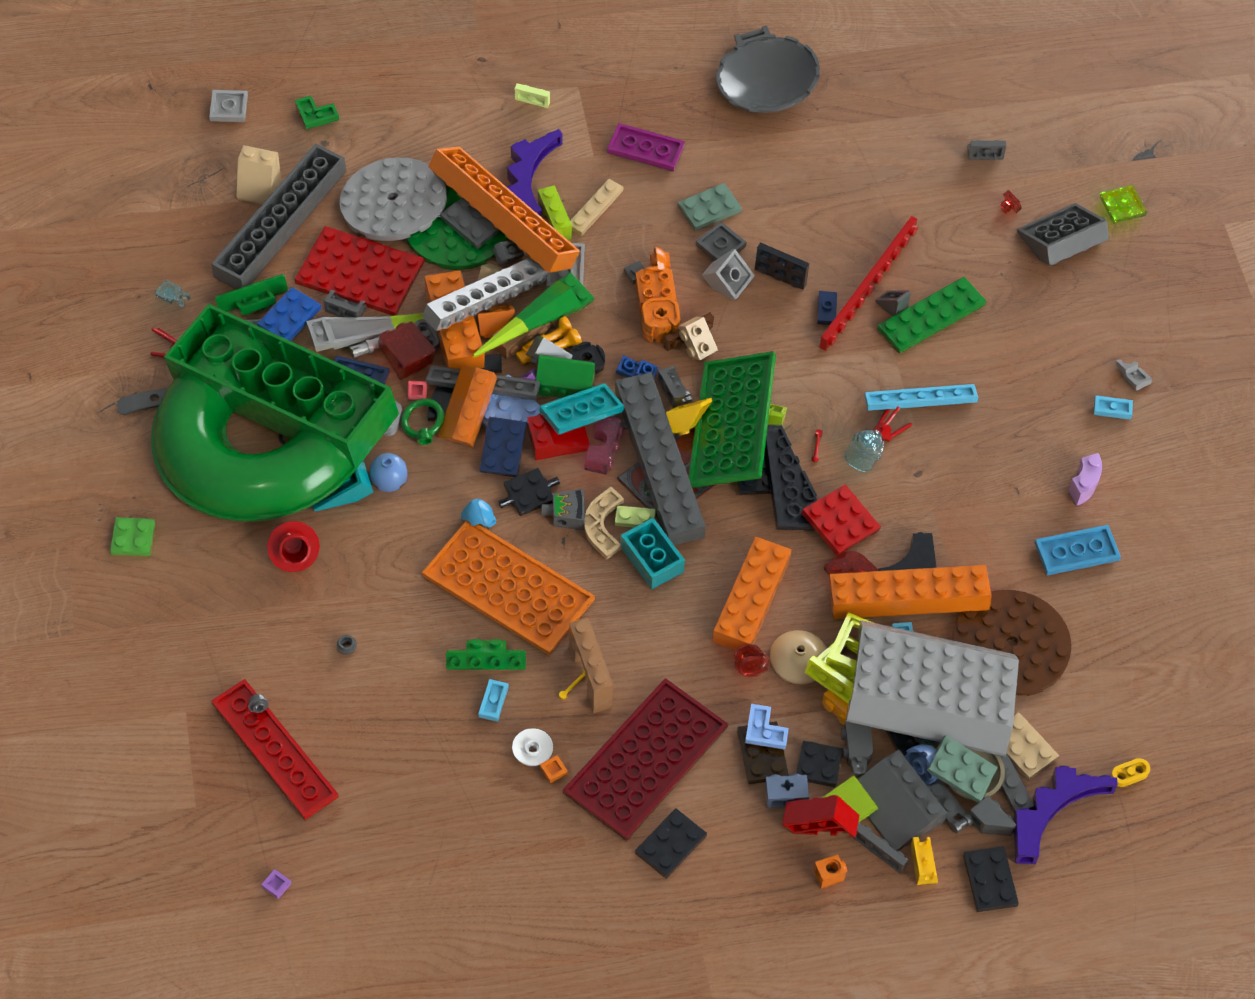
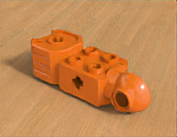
[635,247,681,344]

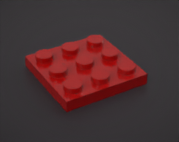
[801,484,881,556]

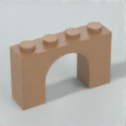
[569,618,613,713]

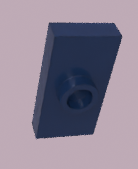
[817,291,837,325]

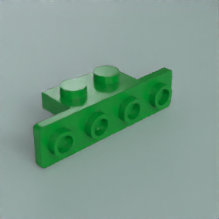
[215,274,288,315]
[446,639,526,670]

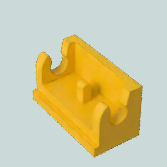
[910,837,938,885]

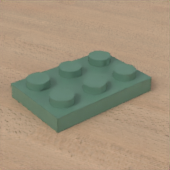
[678,183,742,231]
[926,735,998,803]

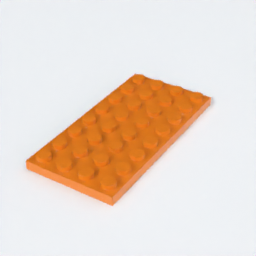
[422,520,595,656]

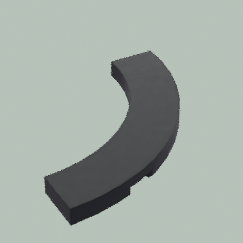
[428,354,502,421]

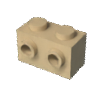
[678,316,718,360]

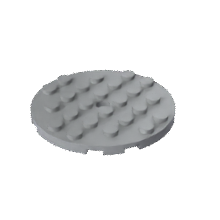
[340,157,447,241]

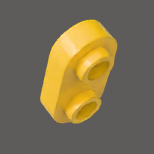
[1111,758,1150,787]

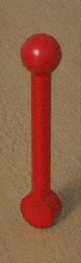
[811,429,823,463]

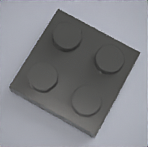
[696,222,747,261]

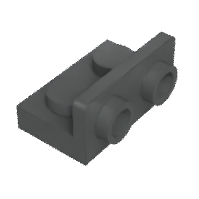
[967,140,1006,160]

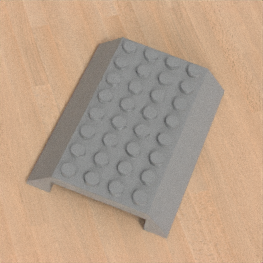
[846,620,1019,756]

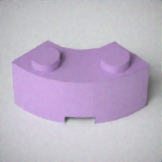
[1068,453,1102,506]

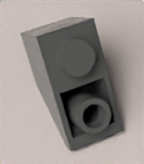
[969,796,1016,836]

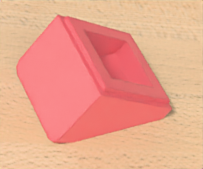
[407,381,428,400]

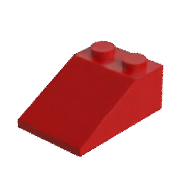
[527,415,591,461]

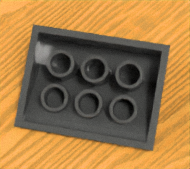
[1017,203,1109,265]
[857,750,947,851]

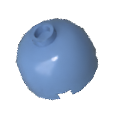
[369,453,408,492]
[904,744,938,785]

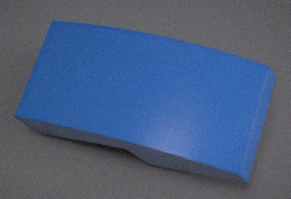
[615,355,659,378]

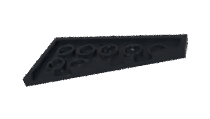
[765,425,818,531]

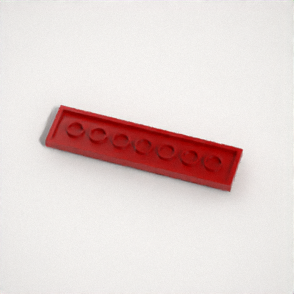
[211,679,339,820]

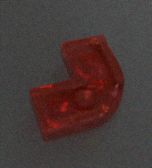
[824,551,878,575]

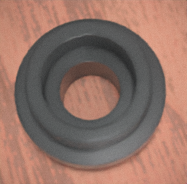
[337,635,357,654]
[248,694,269,713]

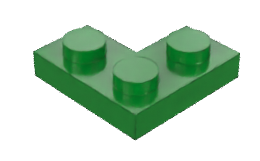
[295,95,339,130]

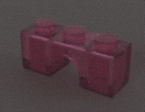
[584,416,624,475]

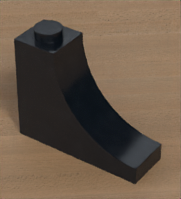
[878,532,937,571]

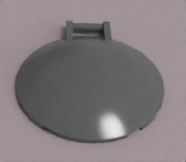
[716,25,820,113]

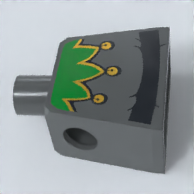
[542,489,585,530]

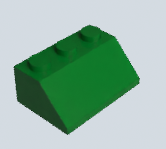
[536,355,595,399]

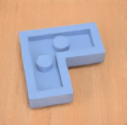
[745,704,789,749]

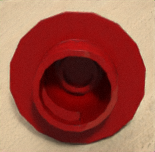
[267,521,320,572]

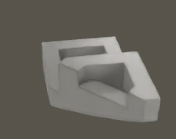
[1116,360,1152,391]

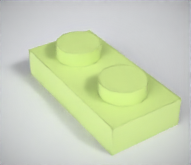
[515,83,550,108]
[615,505,656,528]

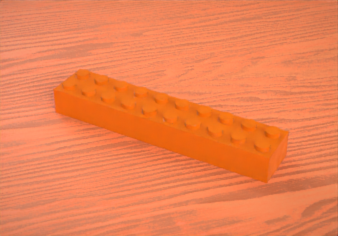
[428,146,580,273]

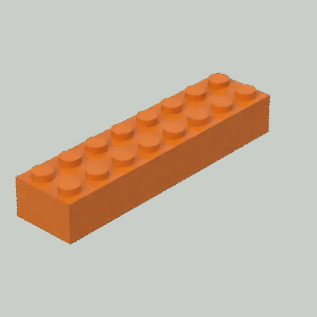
[829,565,992,619]

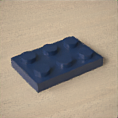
[479,417,527,477]

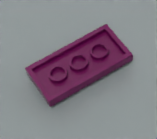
[607,123,685,171]

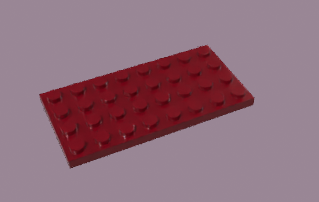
[563,678,728,841]

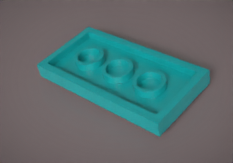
[539,383,624,435]

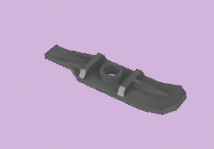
[117,388,168,415]

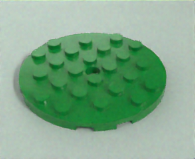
[406,182,509,270]

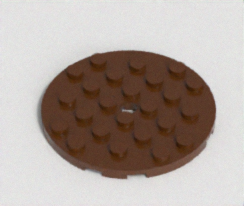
[952,590,1071,696]

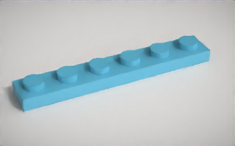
[864,384,978,411]

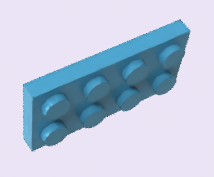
[1034,525,1121,576]

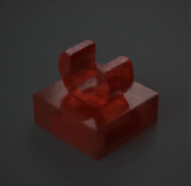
[1000,190,1022,214]

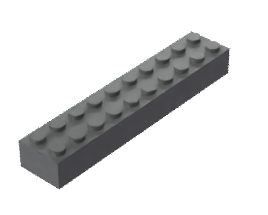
[211,143,346,289]
[615,372,705,545]

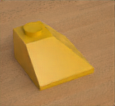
[666,398,712,436]

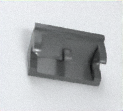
[324,290,367,317]
[658,366,692,408]

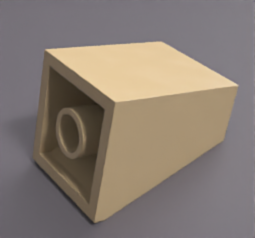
[236,145,282,205]

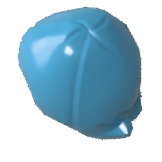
[460,499,496,527]

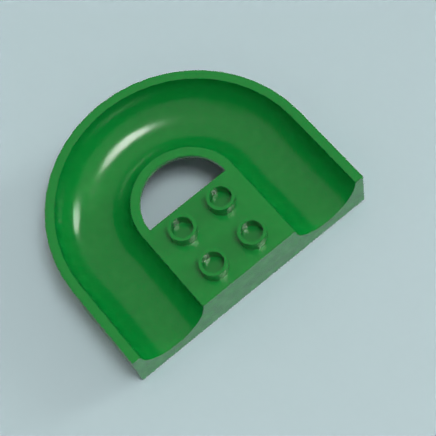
[151,303,399,521]

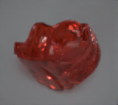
[734,645,770,678]

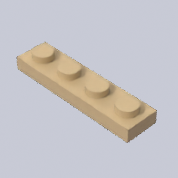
[570,179,623,236]

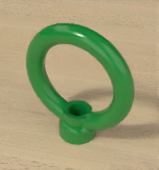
[401,398,444,445]

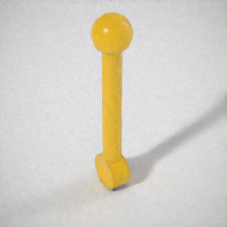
[559,669,586,700]

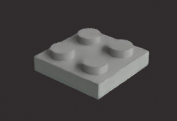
[209,90,248,122]

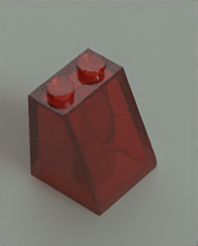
[378,321,436,380]

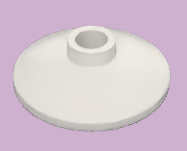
[512,728,553,766]

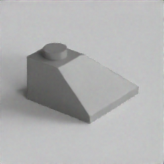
[702,249,755,300]

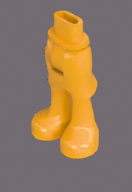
[515,316,582,365]

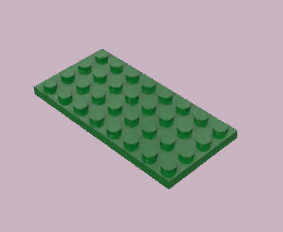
[688,351,776,488]

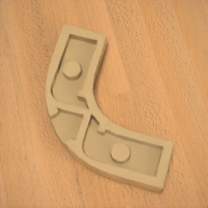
[584,487,624,560]

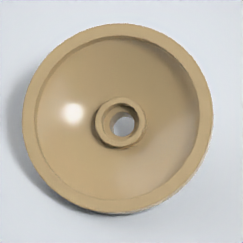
[769,630,827,685]

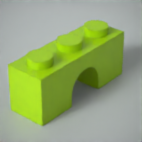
[538,185,572,240]

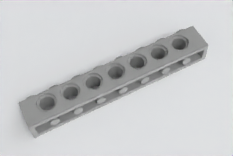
[422,258,548,331]

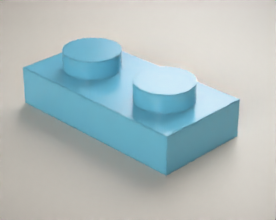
[1093,396,1133,420]
[478,679,509,722]

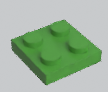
[110,517,155,556]

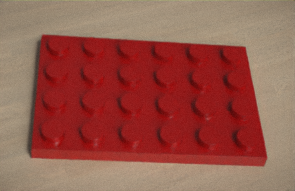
[295,226,424,316]

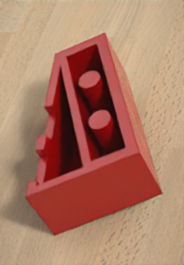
[782,795,860,837]

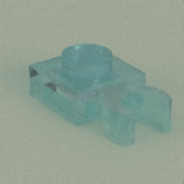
[155,279,190,307]

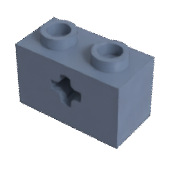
[765,774,809,808]

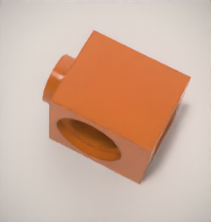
[813,854,847,888]

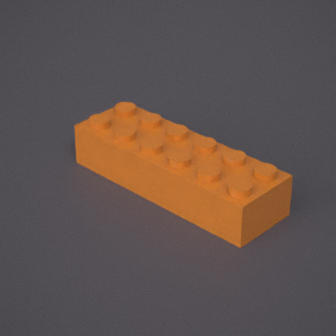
[424,270,485,369]
[712,536,792,655]

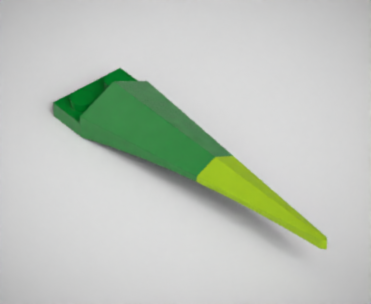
[473,272,595,357]

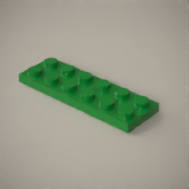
[877,277,986,354]

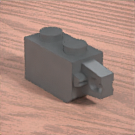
[841,720,873,777]

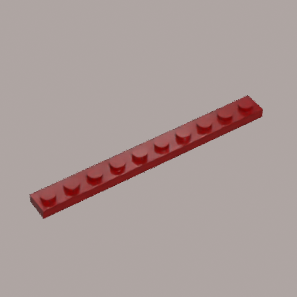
[819,216,918,351]

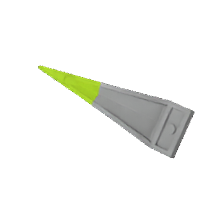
[306,313,424,352]

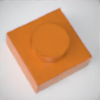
[540,755,568,784]

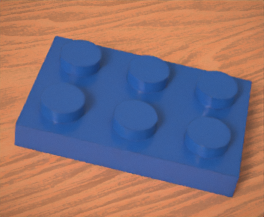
[257,287,322,341]

